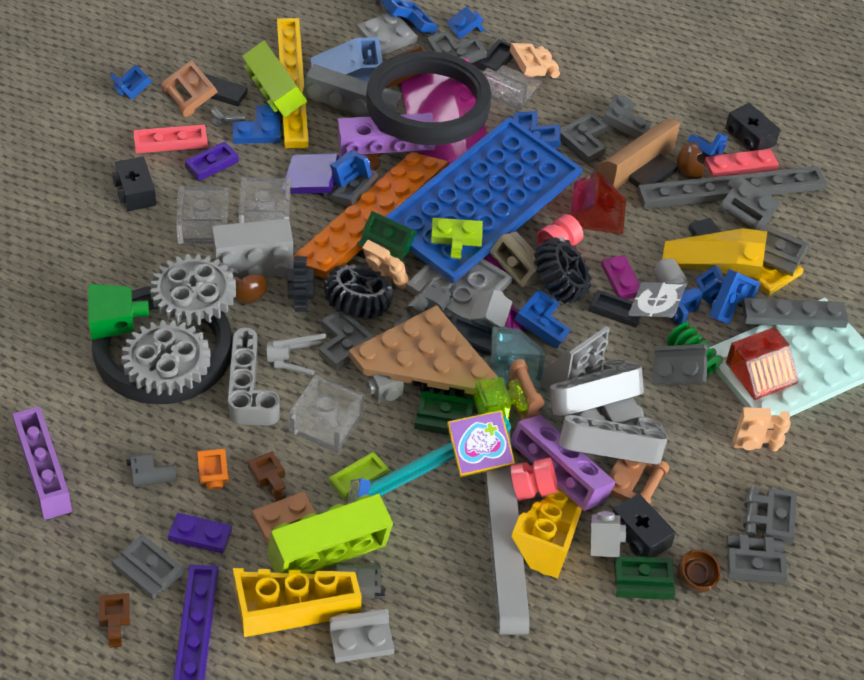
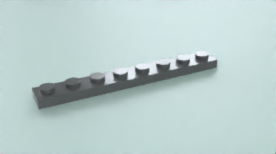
[637,166,826,209]

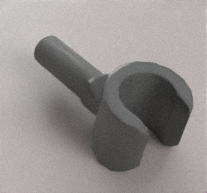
[210,109,245,127]

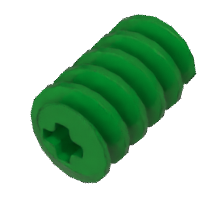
[667,322,723,375]

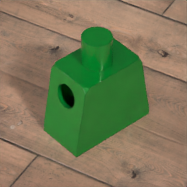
[88,284,149,340]

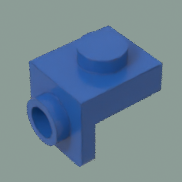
[446,6,485,39]
[110,64,152,99]
[687,133,728,156]
[330,150,372,187]
[695,265,724,304]
[669,287,703,326]

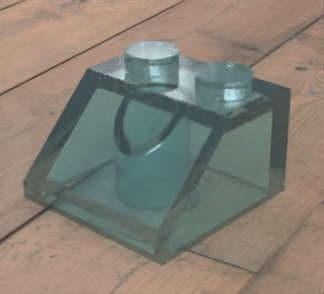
[488,327,546,388]

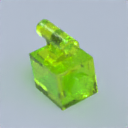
[474,377,528,419]

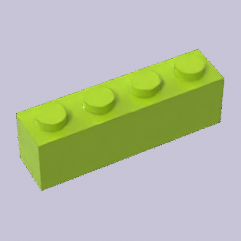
[242,40,308,118]

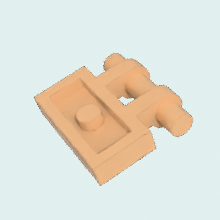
[510,43,560,78]
[362,240,409,290]
[733,407,791,451]

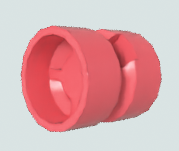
[536,214,583,246]
[511,457,558,501]

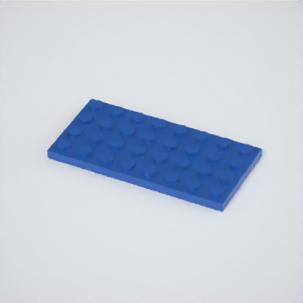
[385,117,582,284]

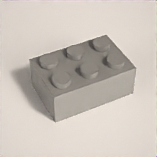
[213,219,293,279]

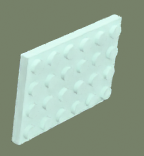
[709,298,864,416]

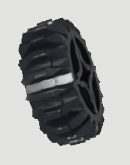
[534,237,592,304]
[324,263,393,320]

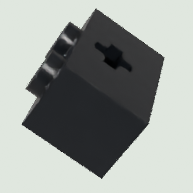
[725,103,781,151]
[112,156,157,211]
[613,493,676,557]

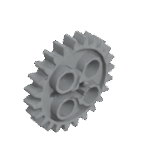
[150,254,236,325]
[122,320,211,395]

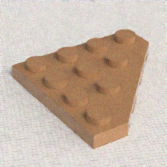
[349,305,498,395]

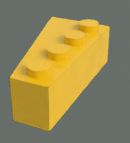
[233,568,362,637]

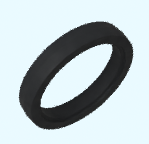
[366,51,491,145]
[92,286,233,404]

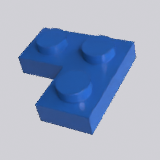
[381,0,439,34]
[233,105,281,144]
[514,111,561,148]
[709,269,760,324]
[514,290,571,349]

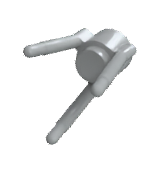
[267,333,326,375]

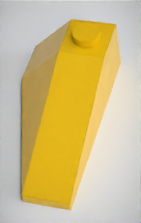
[662,228,767,278]
[511,487,582,579]

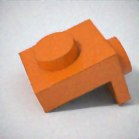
[197,449,229,490]

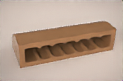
[595,119,680,192]

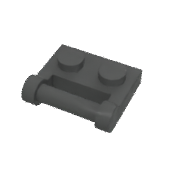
[718,177,780,230]

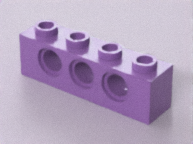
[337,113,435,156]
[13,406,72,520]
[511,415,616,511]

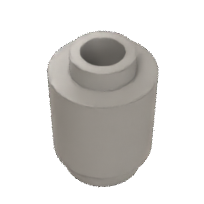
[654,258,687,289]

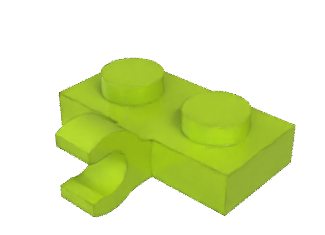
[431,218,483,259]

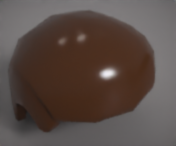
[677,142,704,179]
[233,274,268,304]
[678,550,721,593]

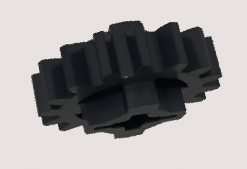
[287,256,314,312]

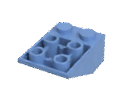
[311,37,382,82]

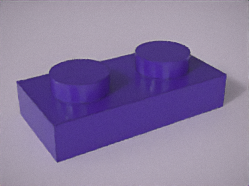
[185,141,239,181]
[168,512,232,554]

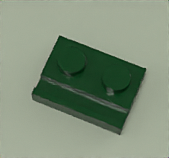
[357,211,417,263]
[414,391,474,435]
[614,556,675,600]

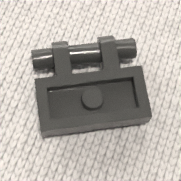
[743,487,797,544]
[726,534,787,584]

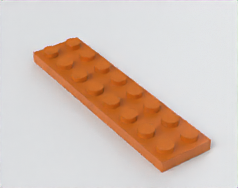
[293,152,449,279]

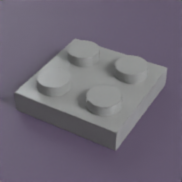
[357,13,418,55]

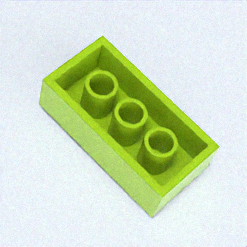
[267,494,393,574]

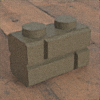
[489,231,540,288]

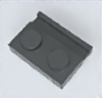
[323,170,379,206]
[760,224,809,277]
[653,344,708,386]
[111,534,184,601]

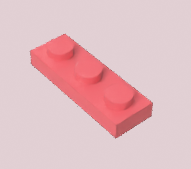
[134,125,208,153]
[704,149,779,177]

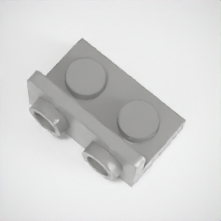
[329,609,394,663]

